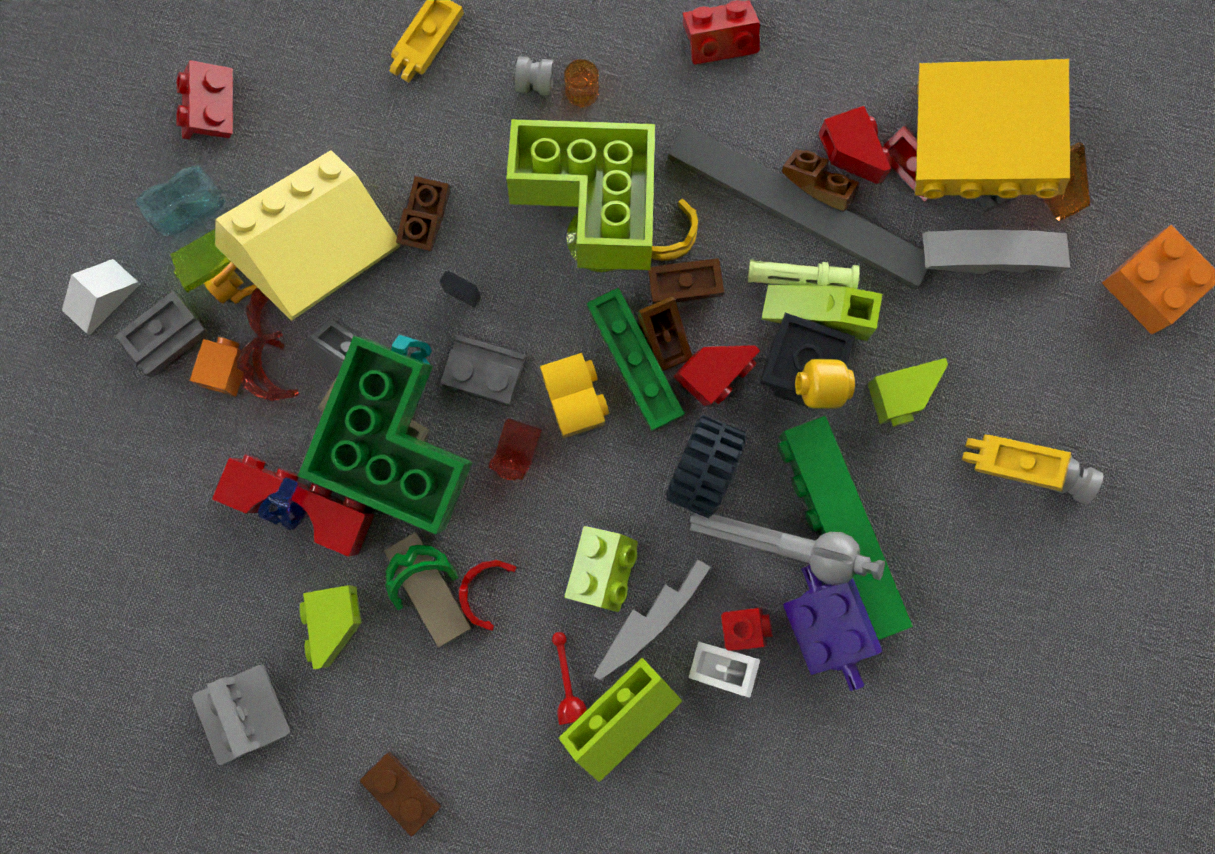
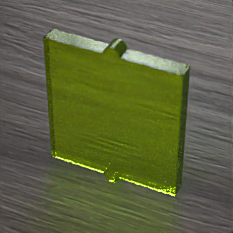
[170,229,231,293]

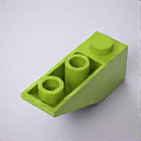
[761,285,883,341]

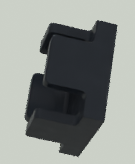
[760,312,855,406]

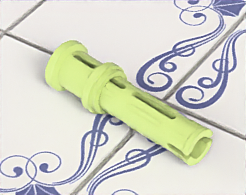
[748,259,859,289]

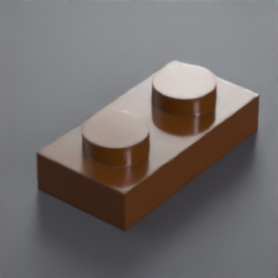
[648,258,724,305]
[359,751,441,837]

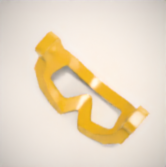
[651,198,698,261]

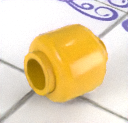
[795,359,855,409]

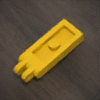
[389,0,464,83]
[962,434,1072,491]

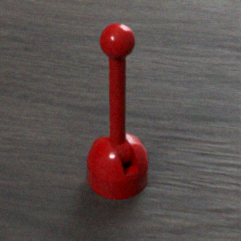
[552,632,587,725]

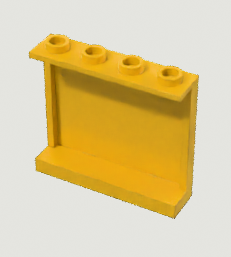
[915,59,1070,199]

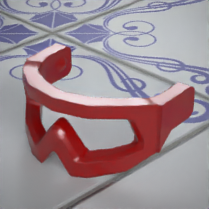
[459,559,517,631]

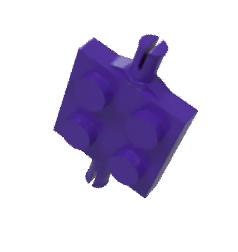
[783,565,882,691]

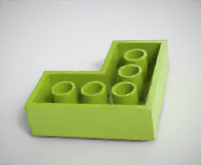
[506,119,655,270]

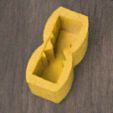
[540,353,609,439]

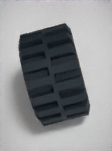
[666,414,746,519]

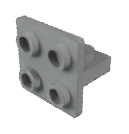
[192,665,290,765]

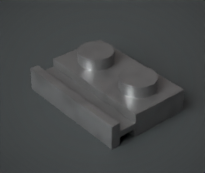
[115,291,209,378]
[440,334,526,406]

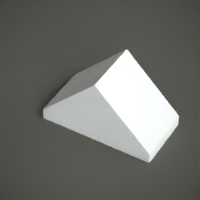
[62,259,140,335]
[688,641,760,698]

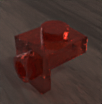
[488,418,543,480]

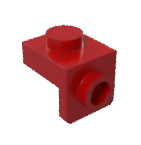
[721,607,773,651]

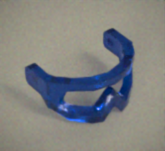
[258,478,307,530]

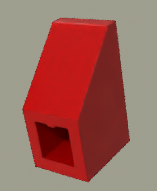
[818,106,892,184]
[673,345,760,406]

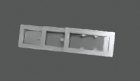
[923,230,1070,274]
[594,560,711,680]

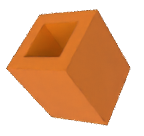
[189,337,249,397]

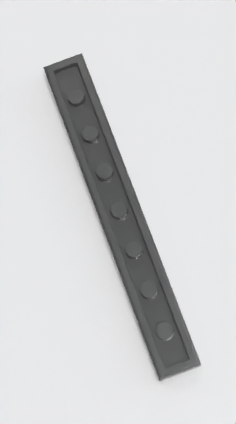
[667,125,928,290]

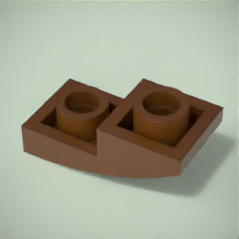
[782,149,859,212]
[396,176,451,251]

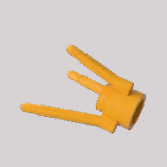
[203,259,260,304]

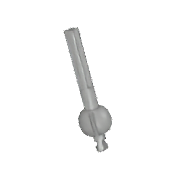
[690,513,885,585]

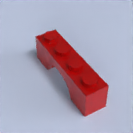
[212,454,375,557]

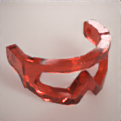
[246,287,285,351]
[237,330,299,401]

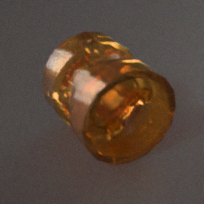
[564,59,599,107]

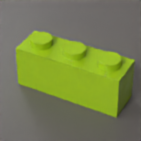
[559,658,682,782]

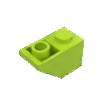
[300,585,361,670]

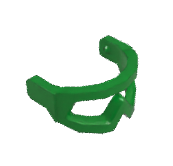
[385,545,458,610]

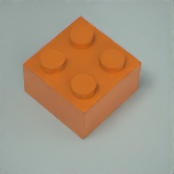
[1102,225,1215,335]

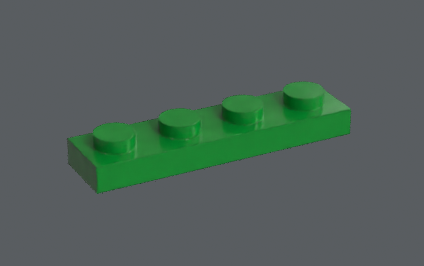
[586,287,684,432]

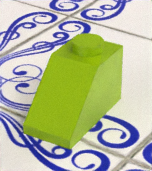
[868,358,948,427]

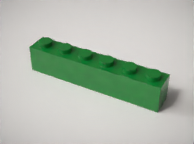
[777,415,913,640]

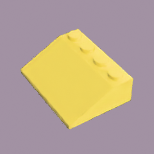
[215,151,400,321]

